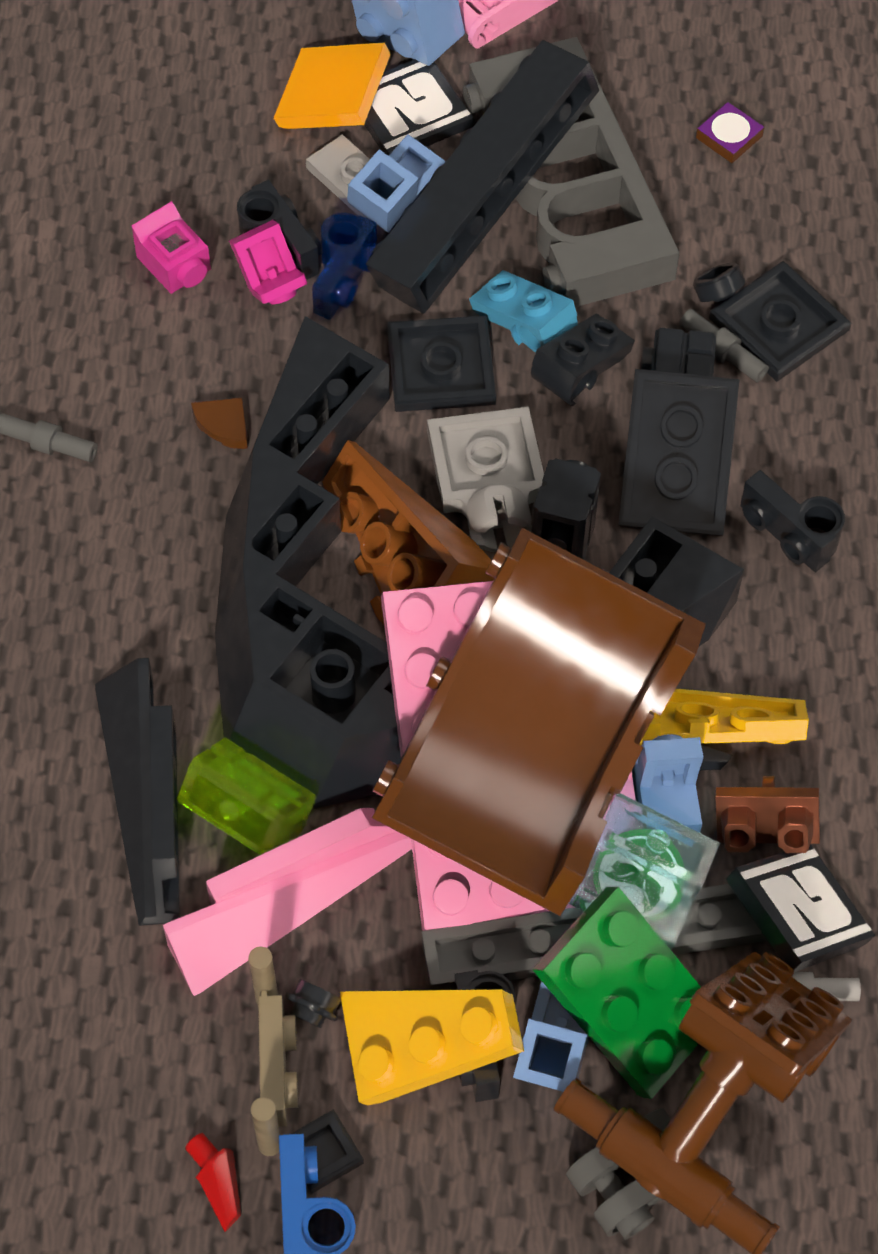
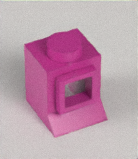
[131,201,211,294]

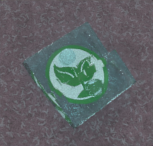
[568,793,720,950]

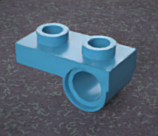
[469,270,578,353]

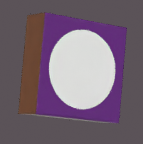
[696,102,764,163]

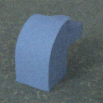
[347,134,446,233]
[632,734,703,848]
[513,981,589,1092]

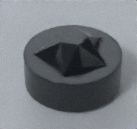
[693,262,746,303]

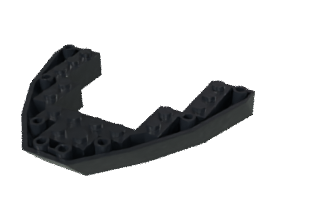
[215,316,744,809]

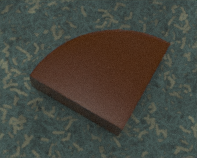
[191,398,248,449]

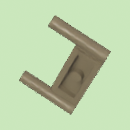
[248,946,298,1156]

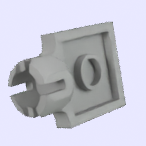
[427,407,544,552]

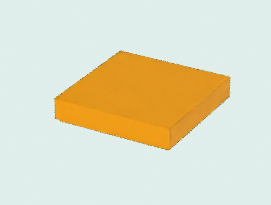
[274,42,391,129]

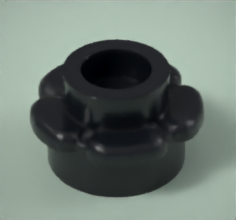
[285,979,341,1028]

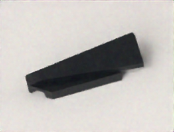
[95,658,180,926]

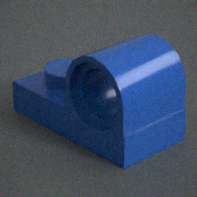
[279,1134,356,1254]

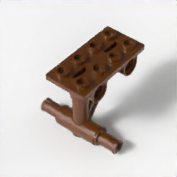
[554,952,852,1254]

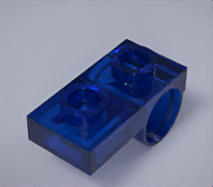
[312,213,377,320]

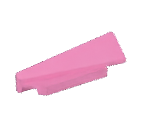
[163,808,412,996]

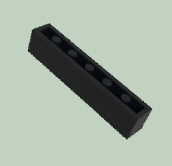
[365,40,600,314]

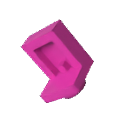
[229,220,307,304]

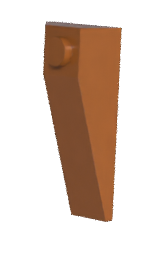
[322,440,494,625]

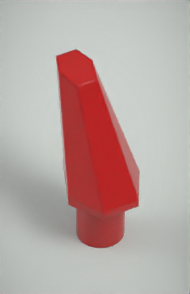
[185,1133,241,1232]

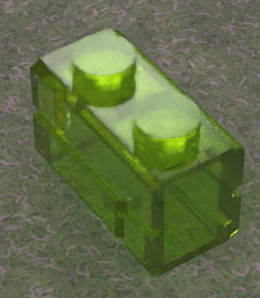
[177,737,316,855]

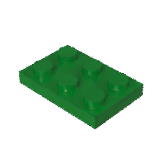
[532,886,701,1099]

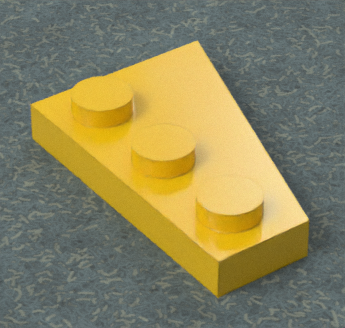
[640,689,809,745]
[340,989,524,1105]

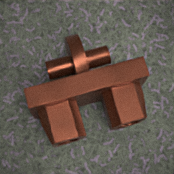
[715,776,820,853]

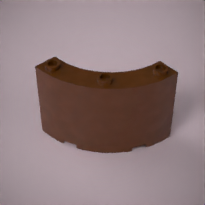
[372,528,706,916]

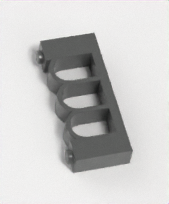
[463,37,679,307]

